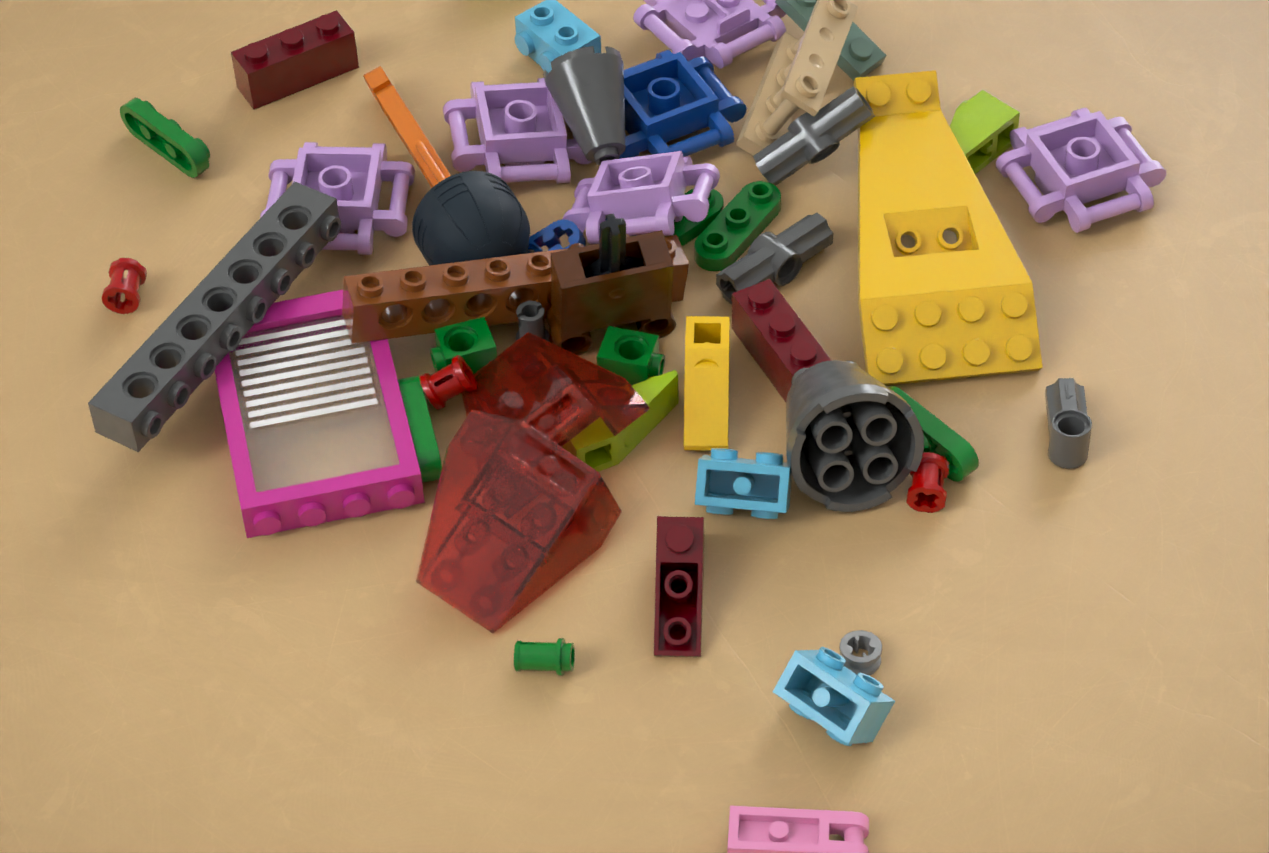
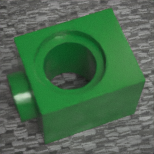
[430,317,499,382]
[596,326,665,390]

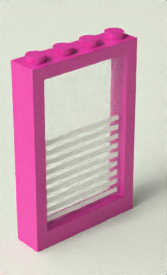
[214,290,425,538]

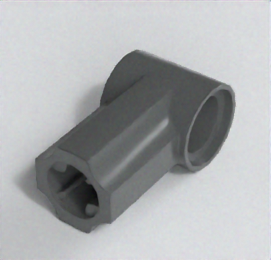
[1045,378,1092,469]

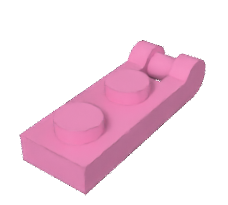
[727,806,869,853]

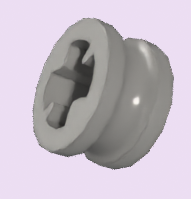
[839,630,882,675]

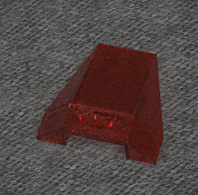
[461,332,650,520]
[416,410,622,633]

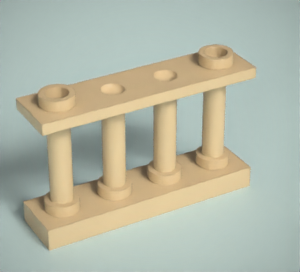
[736,0,858,156]

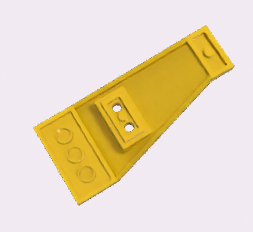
[853,70,1043,386]

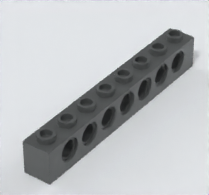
[88,181,341,452]

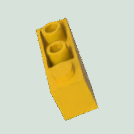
[683,316,730,450]

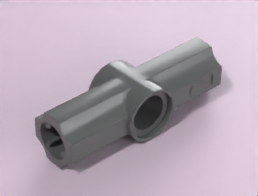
[753,86,875,186]
[716,212,834,304]

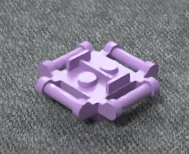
[633,0,786,69]
[443,78,591,184]
[996,108,1166,233]
[260,142,415,255]
[563,151,720,245]

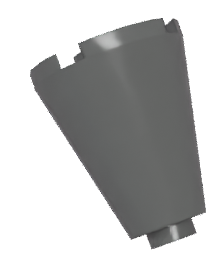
[543,46,626,165]

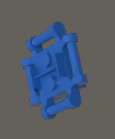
[619,50,747,159]

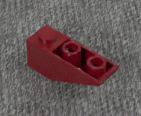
[654,516,705,657]

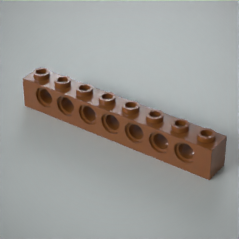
[342,235,689,344]

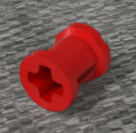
[101,258,147,314]
[420,355,477,410]
[906,453,949,513]

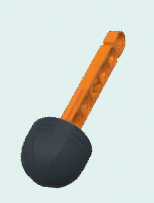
[363,66,530,266]

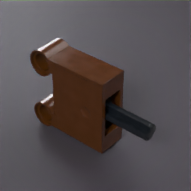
[545,213,676,357]

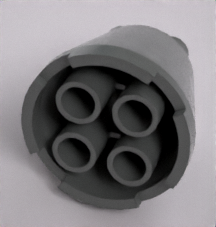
[786,360,924,512]

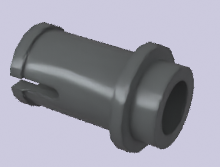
[515,301,550,355]

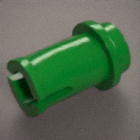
[514,638,575,676]

